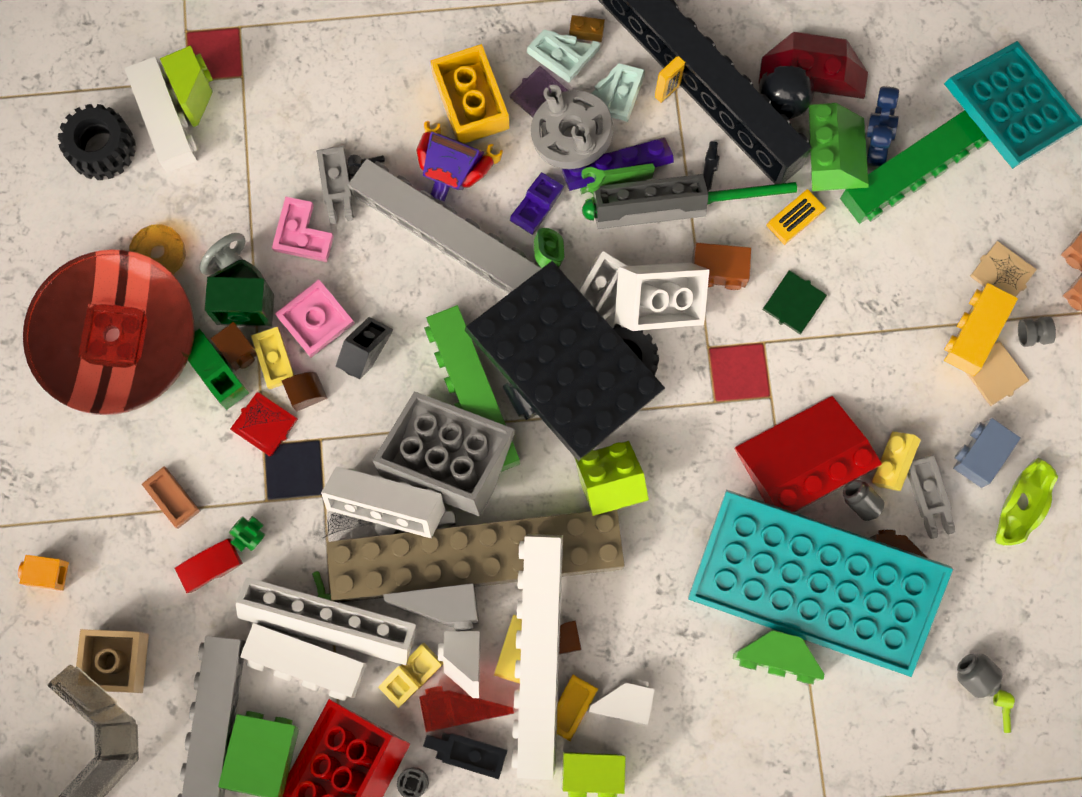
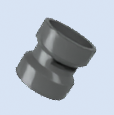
[1018,316,1056,347]
[397,767,429,797]

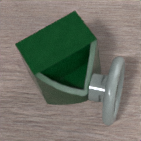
[200,233,274,327]

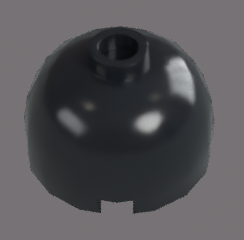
[759,66,814,119]

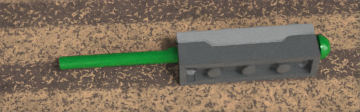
[582,174,797,229]

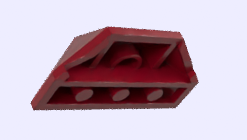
[758,32,868,99]

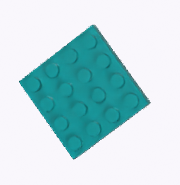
[944,41,1082,169]

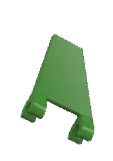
[580,163,655,203]

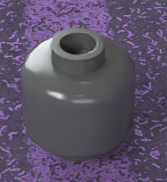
[957,654,1003,698]

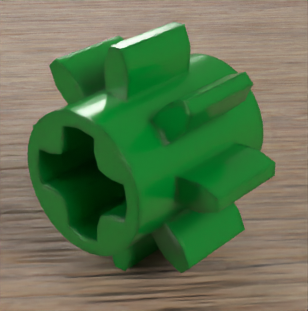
[229,516,265,552]

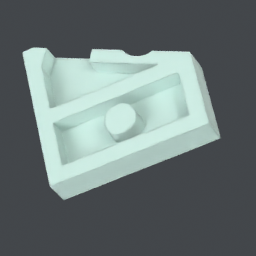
[584,63,645,122]

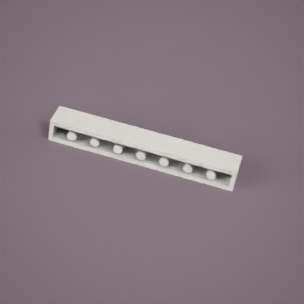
[512,534,563,780]

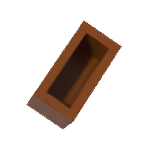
[692,243,751,290]

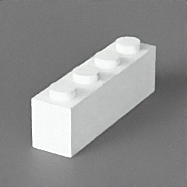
[125,57,198,173]
[321,466,445,538]
[240,623,367,701]

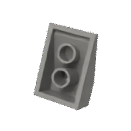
[383,584,479,631]

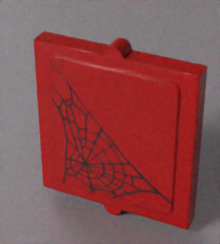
[230,392,298,457]

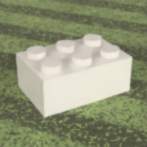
[615,262,709,331]

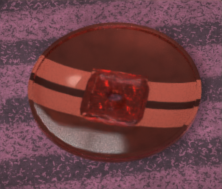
[23,250,195,415]

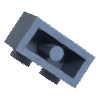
[953,418,1021,488]

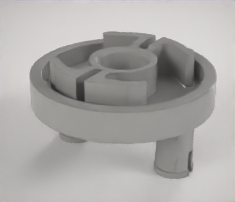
[531,85,613,169]

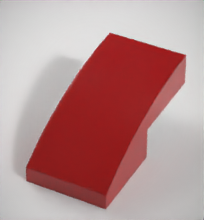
[174,538,243,593]

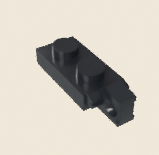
[423,732,508,780]

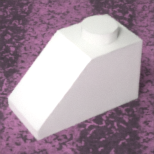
[438,631,480,698]
[588,679,655,725]

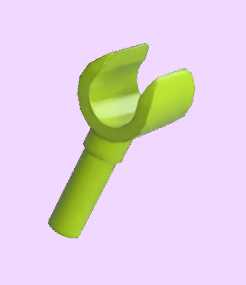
[993,690,1015,733]

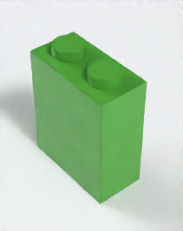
[218,711,299,797]

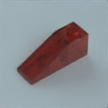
[419,686,514,732]

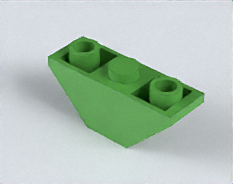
[732,630,825,685]

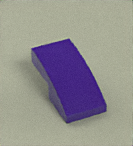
[510,172,564,235]

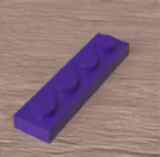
[562,137,674,191]

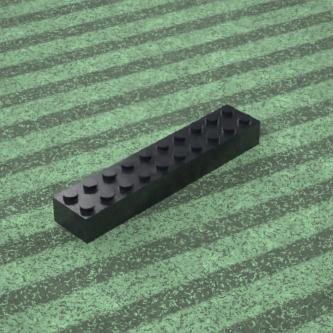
[598,0,812,184]

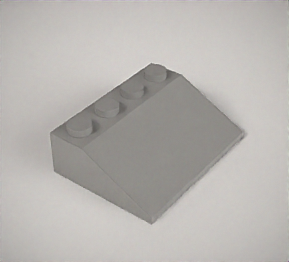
[373,391,515,517]

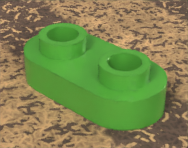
[534,228,565,268]

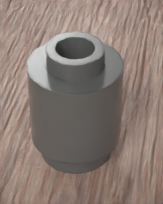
[843,480,884,521]

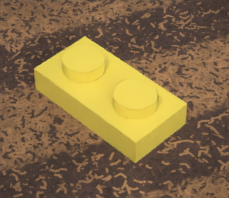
[251,327,294,390]
[872,431,921,491]

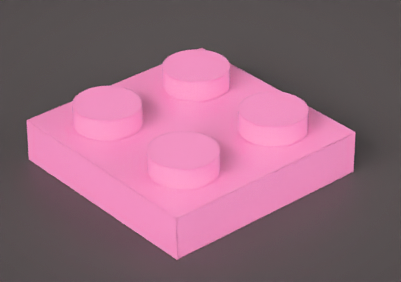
[275,280,355,358]

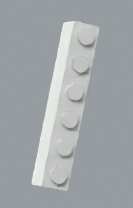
[236,577,416,665]

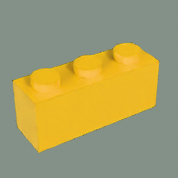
[944,283,1018,376]

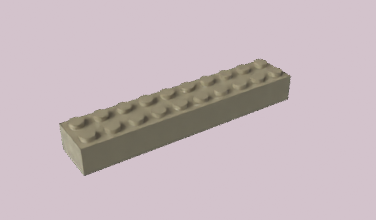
[326,509,624,603]

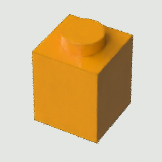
[18,555,69,591]

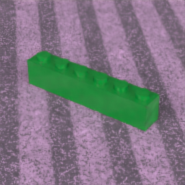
[840,110,990,224]

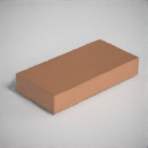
[141,466,200,529]

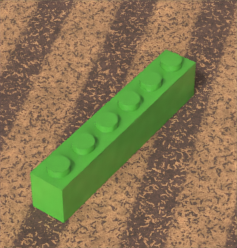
[424,305,520,472]

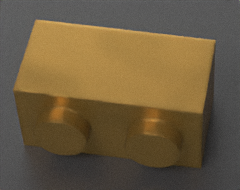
[569,15,605,42]

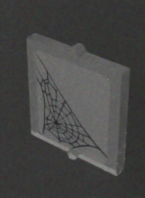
[313,511,376,546]

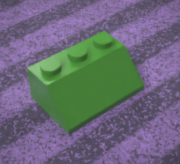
[809,103,869,191]

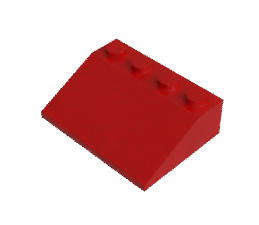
[734,396,882,513]
[283,699,410,797]

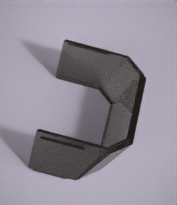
[47,665,139,797]

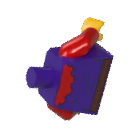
[416,121,503,202]

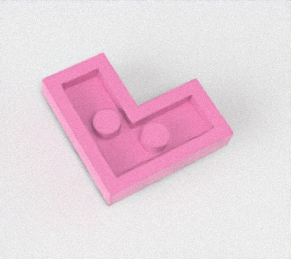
[272,197,334,262]

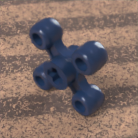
[867,86,899,166]

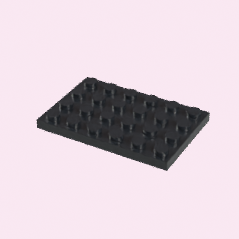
[465,261,665,462]

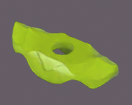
[995,458,1058,546]

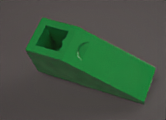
[182,328,249,410]

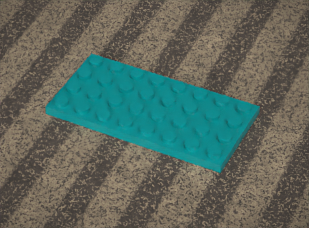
[688,489,953,677]

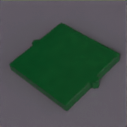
[762,270,827,335]

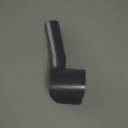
[348,155,385,177]

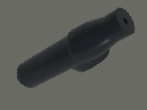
[703,141,720,191]

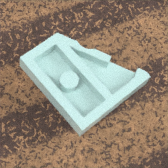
[527,30,601,83]

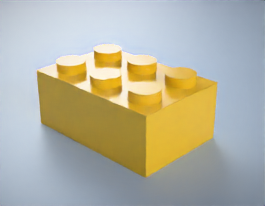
[430,44,509,144]

